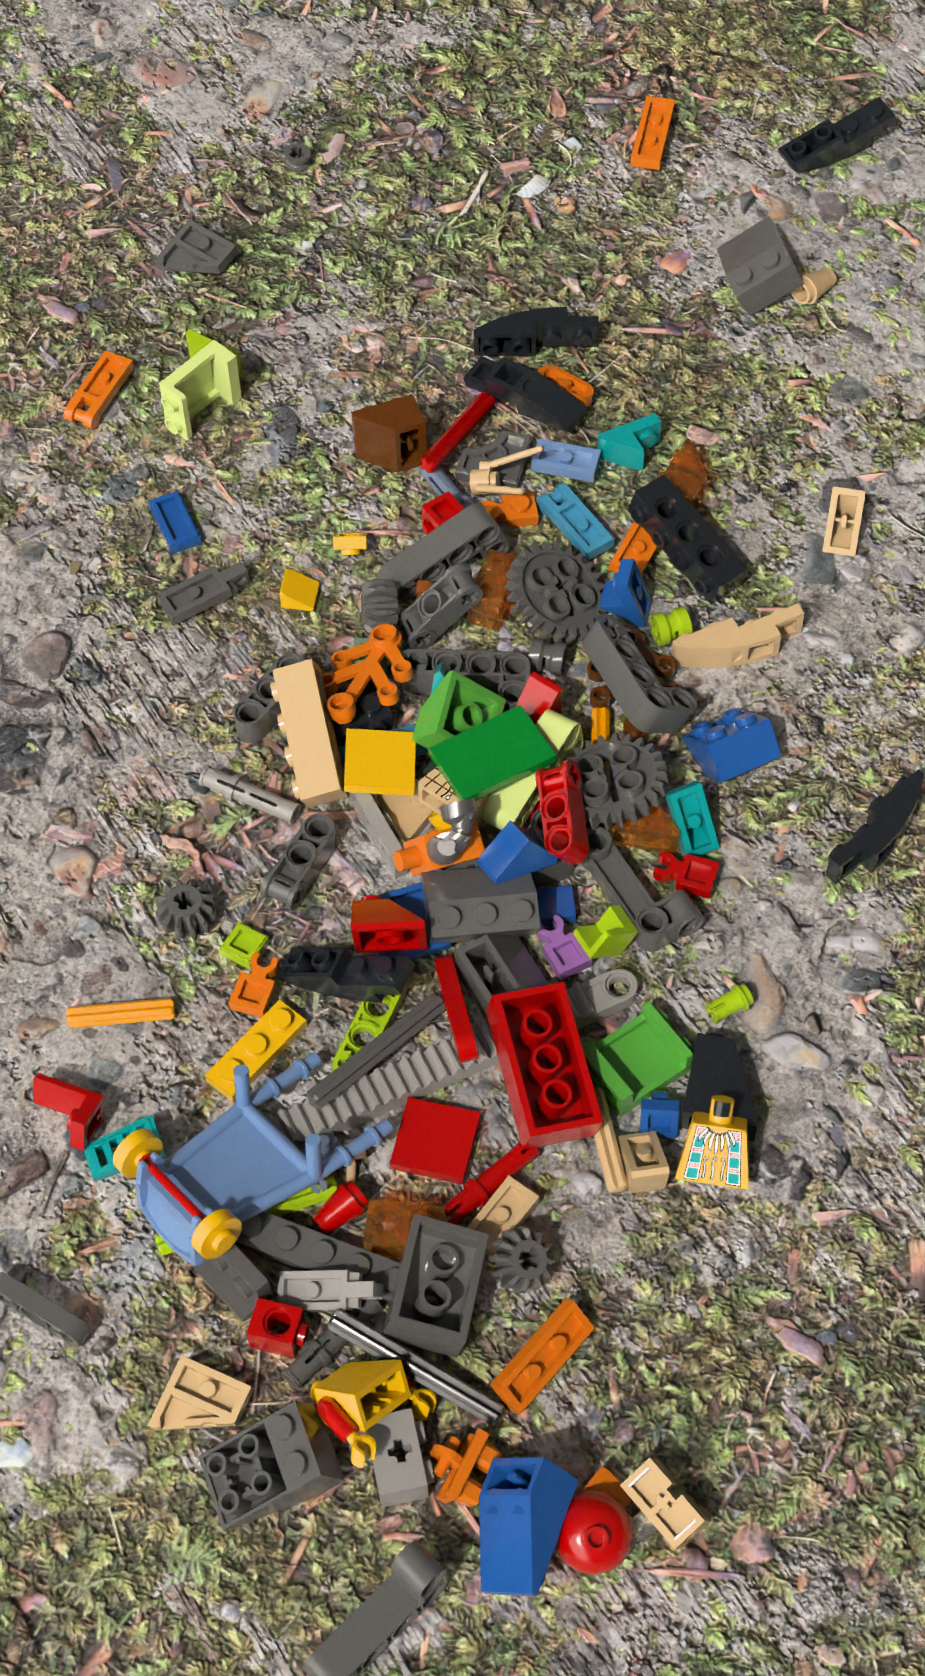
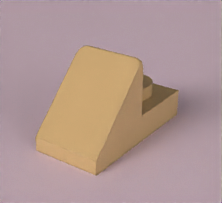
[618,1131,669,1193]

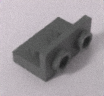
[194,1244,272,1322]

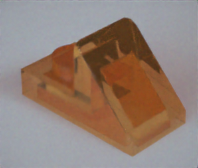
[608,806,679,855]

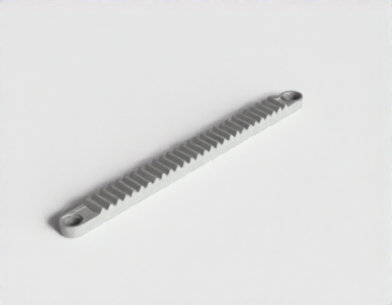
[265,969,638,1146]

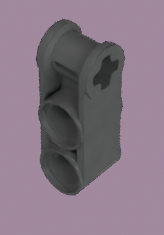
[260,813,336,911]

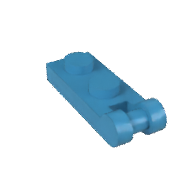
[535,483,614,561]

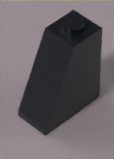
[680,1032,759,1142]

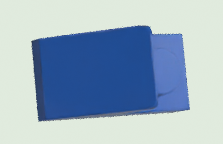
[600,559,652,627]

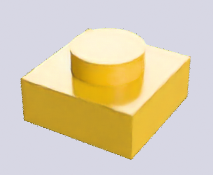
[333,532,368,555]

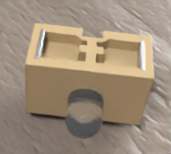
[620,1457,712,1549]

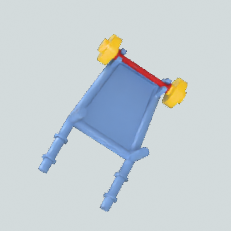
[113,1052,393,1266]

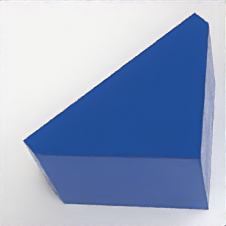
[477,820,557,885]

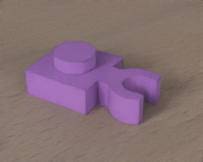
[536,914,592,981]

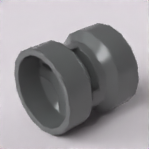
[528,638,567,676]

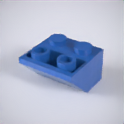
[681,708,781,783]

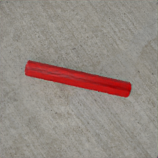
[420,392,495,473]

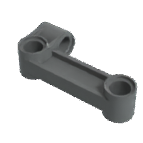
[581,827,705,952]

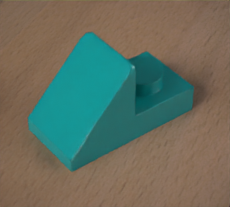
[598,413,661,470]
[665,781,720,857]

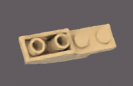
[671,603,804,669]

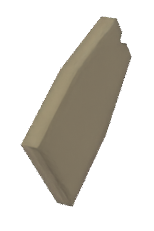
[70,560,82,575]

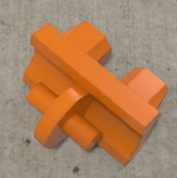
[430,1428,502,1507]

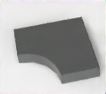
[455,430,533,488]

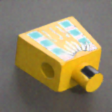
[676,1095,749,1190]

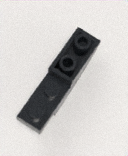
[778,97,896,171]
[474,307,599,356]
[463,356,587,433]
[826,769,924,884]
[277,947,415,1003]

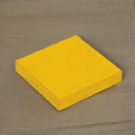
[344,728,416,796]

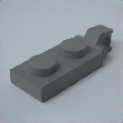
[157,562,250,625]

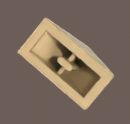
[822,486,866,556]

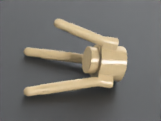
[470,446,543,498]

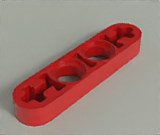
[433,954,479,1063]

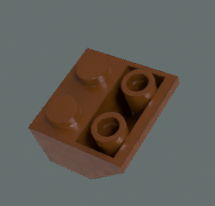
[351,394,427,473]

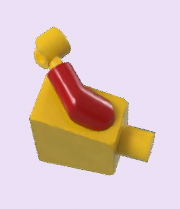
[310,1360,436,1468]

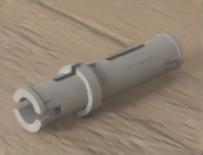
[199,765,301,824]

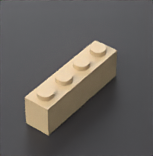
[270,659,349,808]

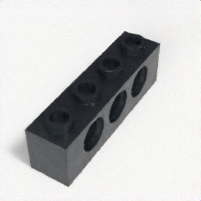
[628,475,748,604]

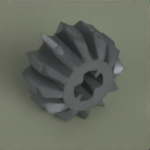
[361,579,399,634]
[156,879,216,940]
[487,1226,555,1293]

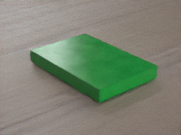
[429,705,556,801]

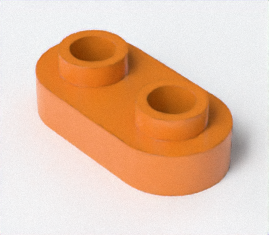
[537,365,594,407]

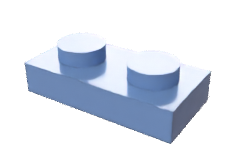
[531,439,601,483]

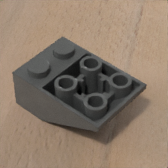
[198,1401,345,1531]

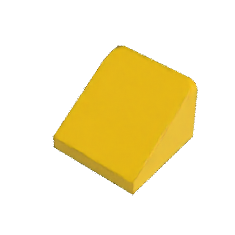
[280,568,320,612]

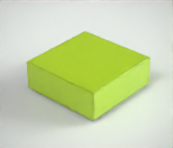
[219,921,270,970]

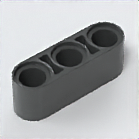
[234,653,305,743]

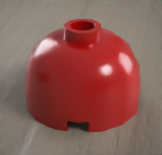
[555,1490,634,1575]

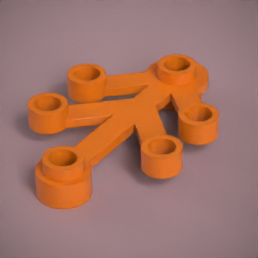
[322,624,414,724]

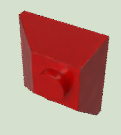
[351,895,428,953]

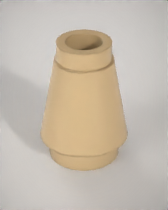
[791,268,836,305]

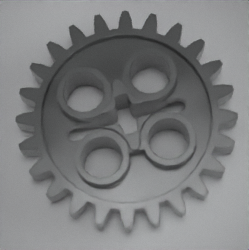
[504,541,607,644]
[562,733,669,830]

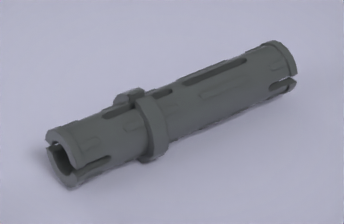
[281,1300,382,1390]

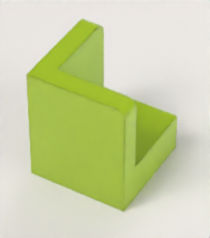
[573,905,638,959]

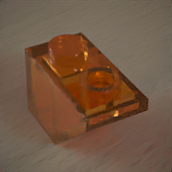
[656,439,707,509]

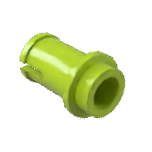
[704,984,754,1024]

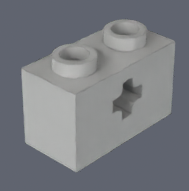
[366,1408,435,1508]

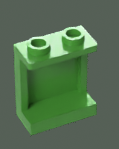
[581,1001,694,1117]

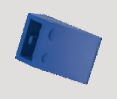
[479,1457,579,1596]

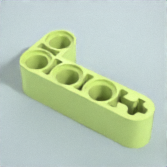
[482,709,584,830]

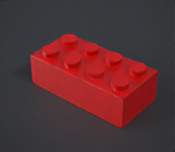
[486,982,603,1150]

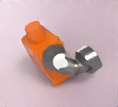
[393,798,485,876]

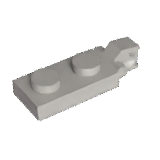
[277,1270,383,1312]

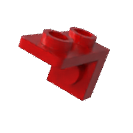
[33,1073,104,1151]

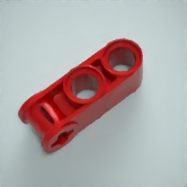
[535,759,589,865]

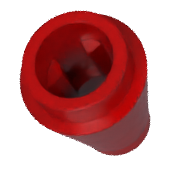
[312,1180,370,1235]

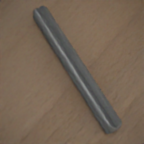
[306,994,445,1109]

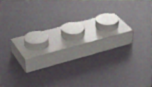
[348,792,408,879]

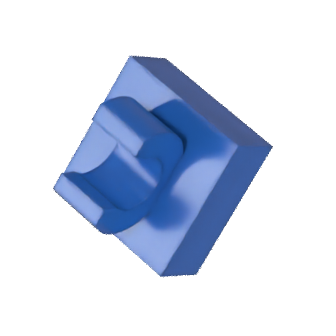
[640,1091,679,1138]

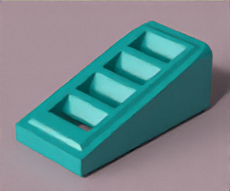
[84,1115,166,1182]

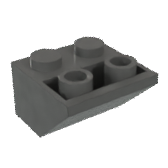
[455,934,549,1023]

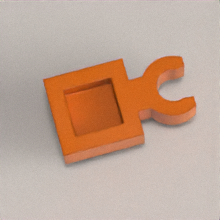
[480,491,539,529]
[228,952,279,1018]

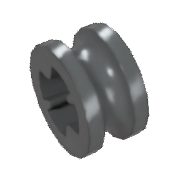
[285,143,311,172]

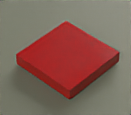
[389,1097,481,1185]

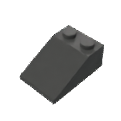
[717,216,804,316]
[382,1213,489,1358]

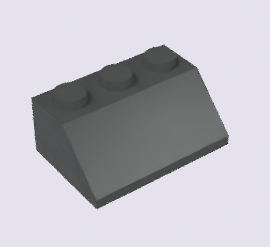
[420,867,541,945]

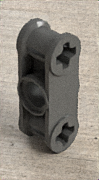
[398,563,483,649]

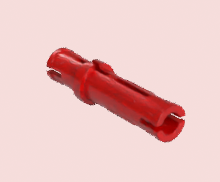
[440,1142,539,1225]

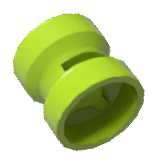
[650,606,693,647]

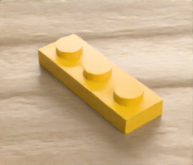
[205,999,307,1102]

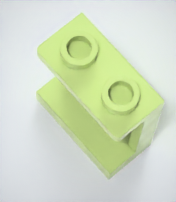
[159,340,242,440]

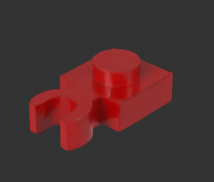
[653,852,720,899]

